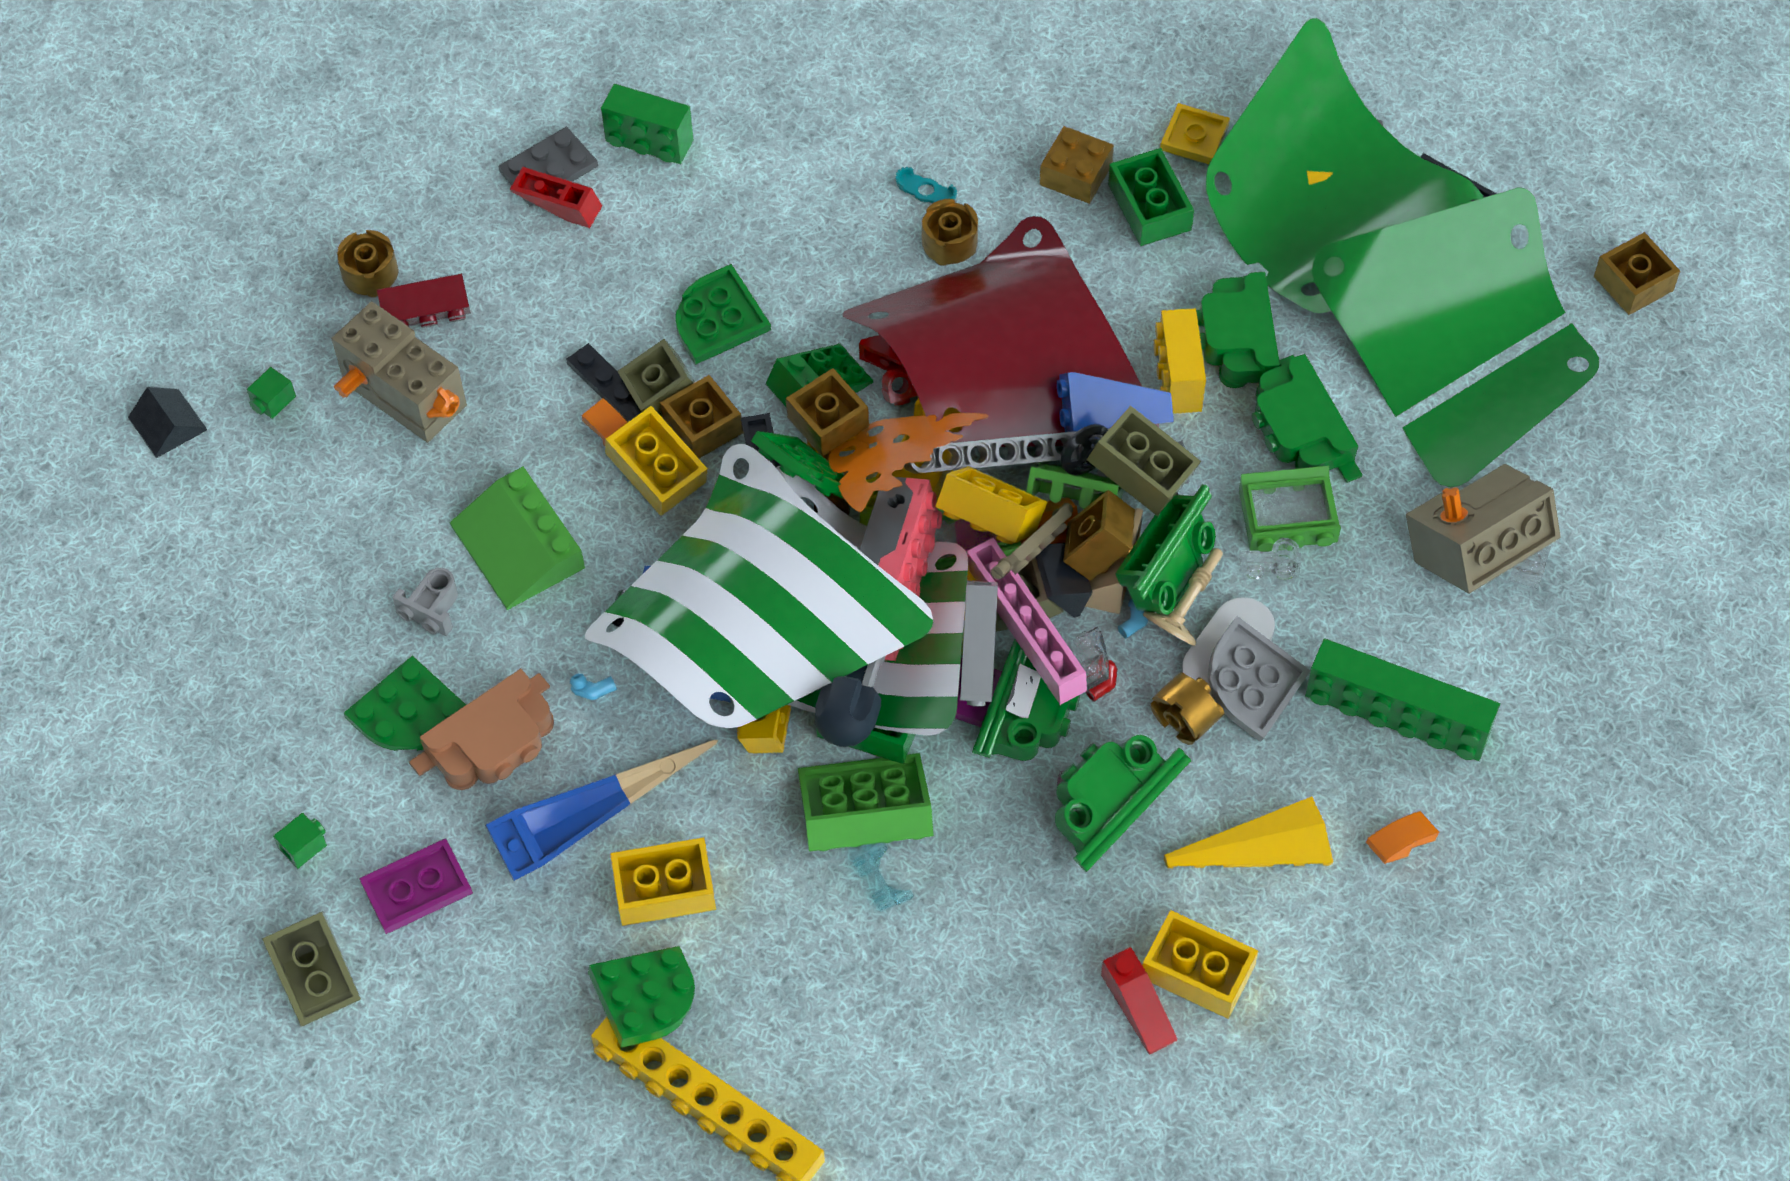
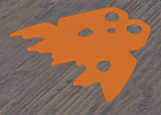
[829,413,989,512]

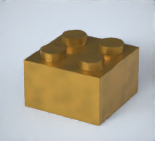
[1039,126,1114,204]
[1594,232,1680,315]
[786,368,869,456]
[660,375,743,459]
[1063,490,1135,581]

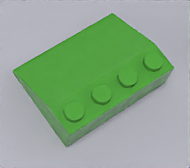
[450,466,585,610]
[798,753,934,852]

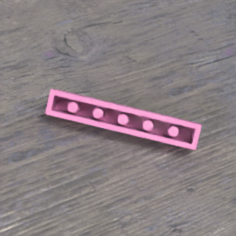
[967,538,1087,705]

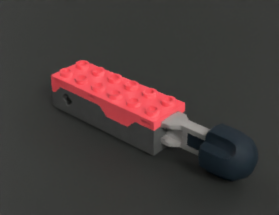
[815,477,942,747]

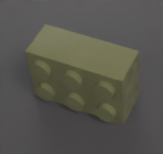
[1087,405,1201,516]

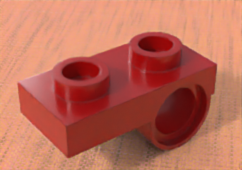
[881,369,918,406]

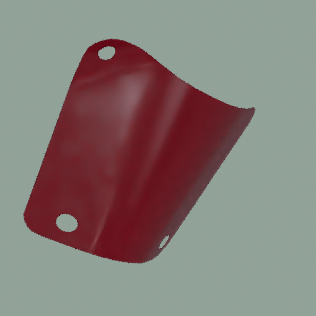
[842,216,1159,447]

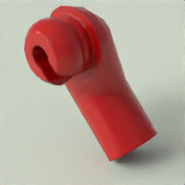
[1086,659,1118,702]

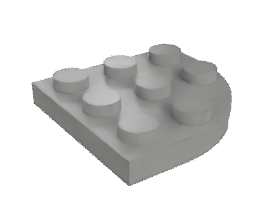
[1208,616,1311,742]

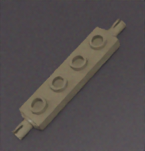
[991,503,1073,579]

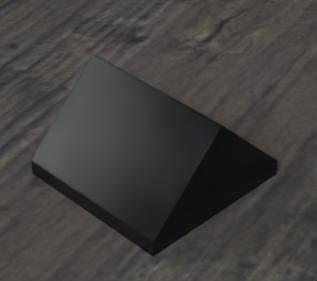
[128,387,207,458]
[1035,543,1093,618]

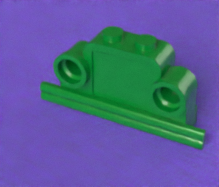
[1196,272,1280,388]
[1251,353,1363,483]
[1115,484,1216,615]
[972,638,1080,761]
[1055,735,1191,872]

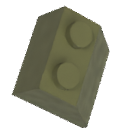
[617,339,695,412]

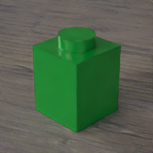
[247,367,296,419]
[273,812,327,869]

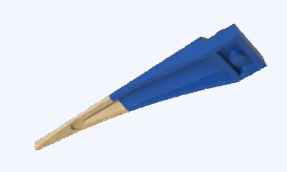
[485,740,718,881]

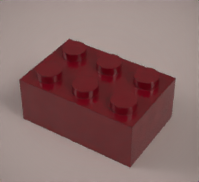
[377,273,471,328]

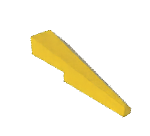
[1164,796,1333,868]

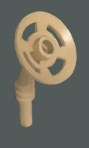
[1143,548,1223,646]

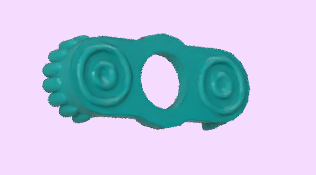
[895,167,957,204]

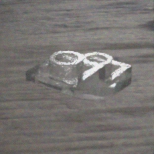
[1072,626,1109,691]

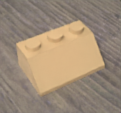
[1085,508,1143,614]

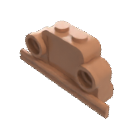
[409,668,554,790]

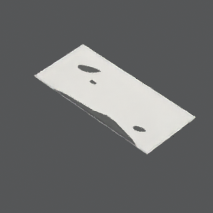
[1005,664,1041,718]

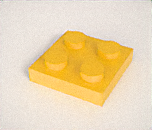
[1160,103,1230,164]

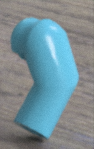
[1117,598,1148,639]
[570,674,617,700]

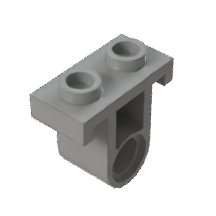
[392,568,458,637]

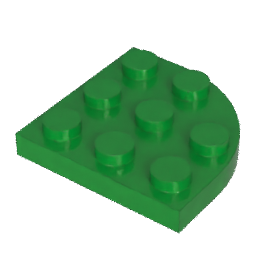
[676,264,771,365]
[751,431,846,498]
[344,655,466,751]
[588,946,695,1048]

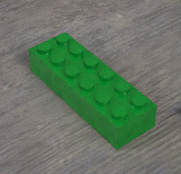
[1305,638,1501,762]

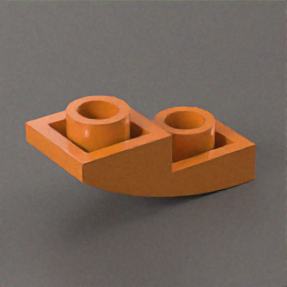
[581,398,628,446]
[1366,811,1439,864]

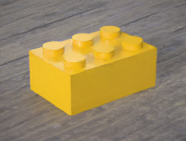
[1153,308,1206,414]
[605,406,708,516]
[935,466,1048,544]
[610,837,716,926]
[1142,910,1259,1019]

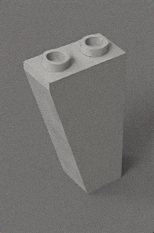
[960,581,998,706]

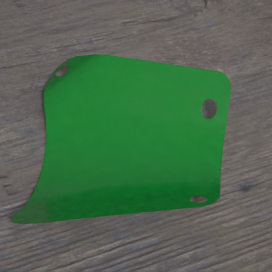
[1206,18,1484,313]
[1312,187,1599,487]

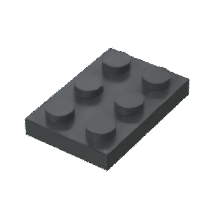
[498,126,598,206]

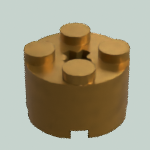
[922,199,978,266]
[337,230,399,297]
[1150,672,1225,745]

